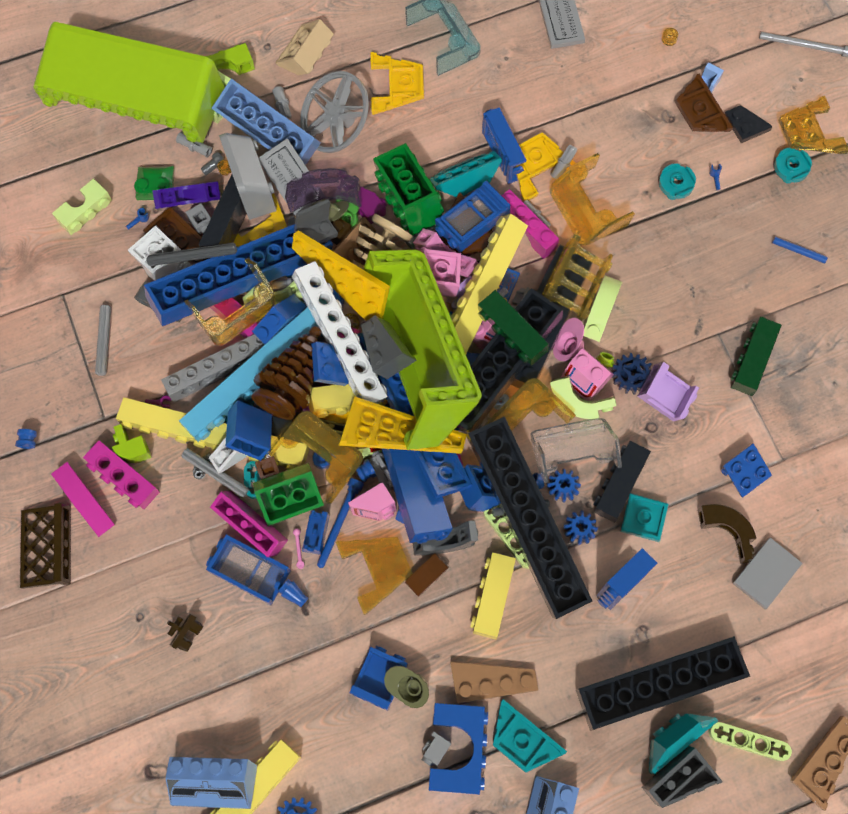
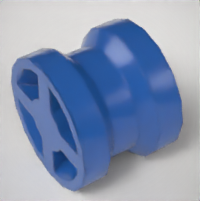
[15,429,37,449]
[354,459,377,483]

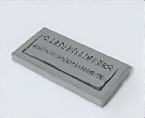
[538,0,585,49]
[258,138,327,216]

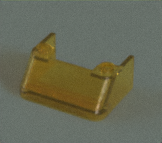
[550,153,635,245]
[184,258,277,346]
[484,378,576,431]
[264,411,363,504]

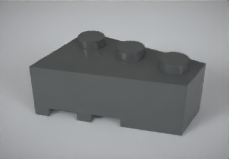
[361,315,417,379]
[641,746,723,808]

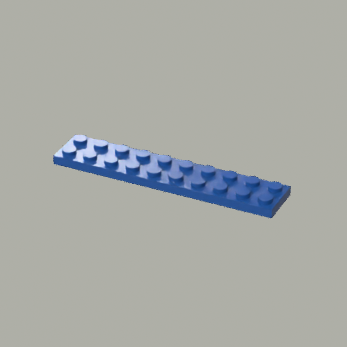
[357,332,472,499]

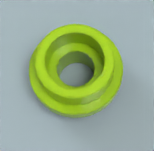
[596,352,614,368]

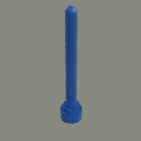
[317,478,364,568]

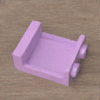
[637,362,699,421]

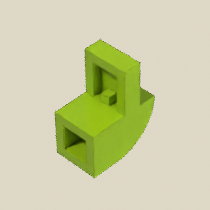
[112,424,152,463]

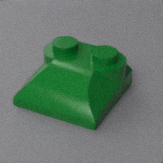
[134,166,174,200]

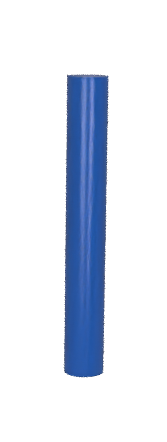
[772,237,828,264]

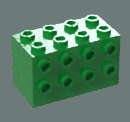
[373,143,444,236]

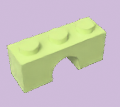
[52,179,112,235]

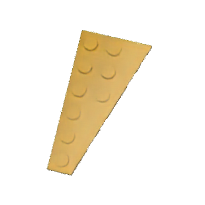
[292,230,390,321]
[339,397,467,454]

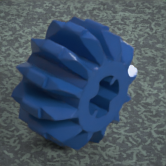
[547,468,581,503]
[563,511,598,545]

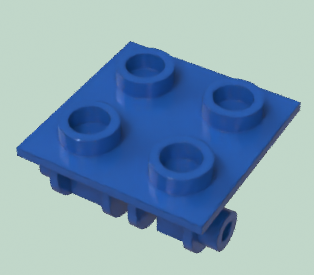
[721,443,772,498]

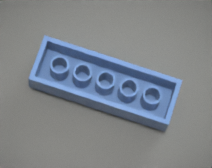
[211,79,321,166]

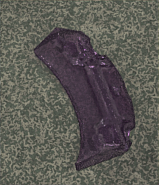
[285,168,362,212]

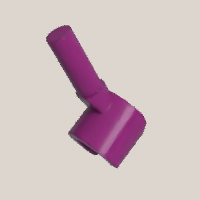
[145,396,171,409]

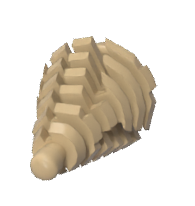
[344,214,413,306]

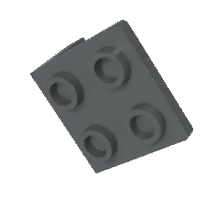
[294,199,338,244]

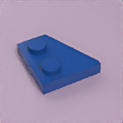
[311,342,349,386]

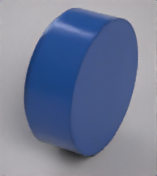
[312,449,332,469]

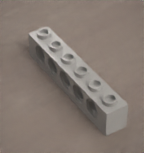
[161,334,265,402]

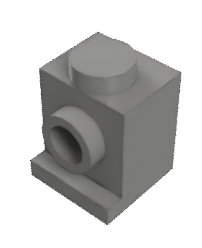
[186,203,211,235]
[421,732,451,767]

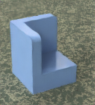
[701,62,724,93]

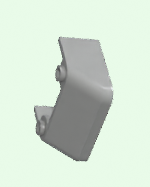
[219,133,277,220]

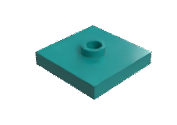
[620,493,669,542]

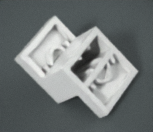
[128,226,192,281]

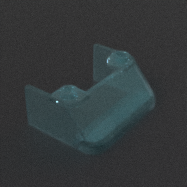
[405,0,481,76]

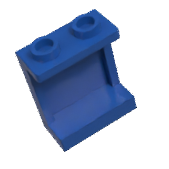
[349,645,408,711]

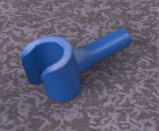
[709,164,722,190]
[126,208,149,230]

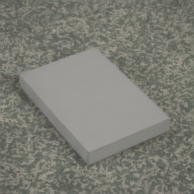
[733,538,803,610]

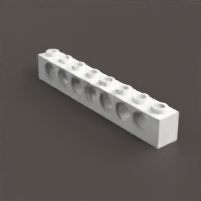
[292,262,387,404]

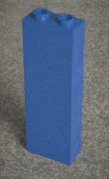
[382,448,453,544]

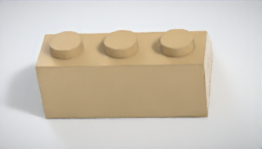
[276,19,334,75]

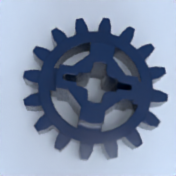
[612,353,652,395]

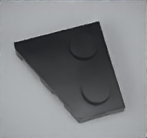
[725,105,772,143]

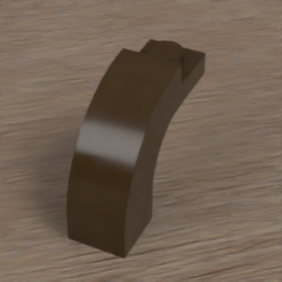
[697,504,757,564]

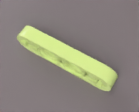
[483,505,529,569]
[709,722,792,761]

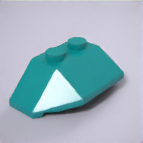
[430,151,502,197]
[648,713,718,774]

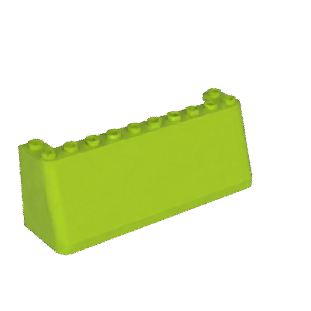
[33,22,225,143]
[363,250,482,450]

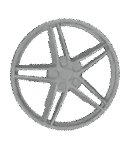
[300,71,369,153]

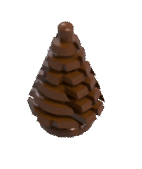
[251,326,322,420]

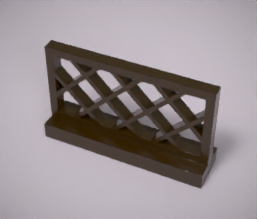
[20,503,71,589]

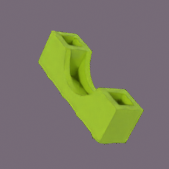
[206,43,255,75]

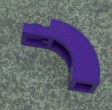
[152,181,221,209]

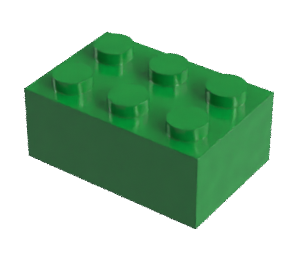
[253,463,324,526]

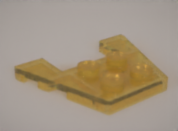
[778,96,848,154]
[336,537,413,615]

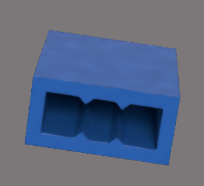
[252,294,307,344]
[225,400,272,461]

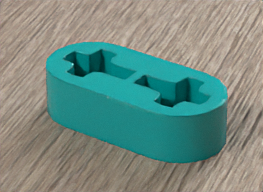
[244,461,261,499]

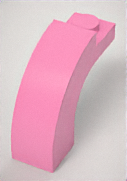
[413,229,479,278]

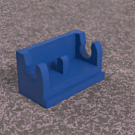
[302,510,330,555]

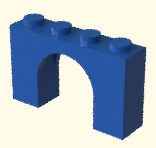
[596,548,657,610]
[429,703,488,795]

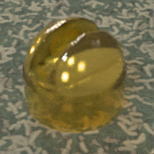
[217,160,231,176]

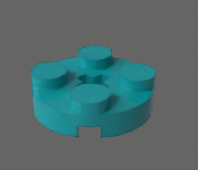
[774,147,812,184]
[659,163,696,200]

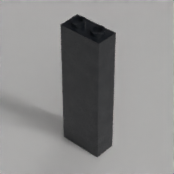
[199,174,247,261]

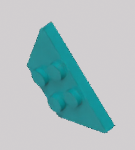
[493,699,567,773]

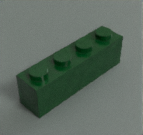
[478,290,549,366]
[730,316,782,396]

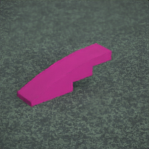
[51,462,115,537]

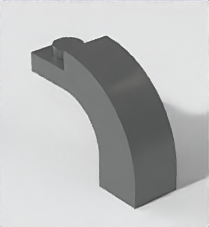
[413,521,478,556]

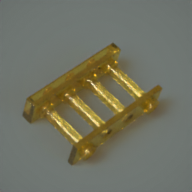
[542,234,613,321]

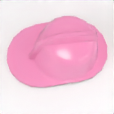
[553,318,584,361]

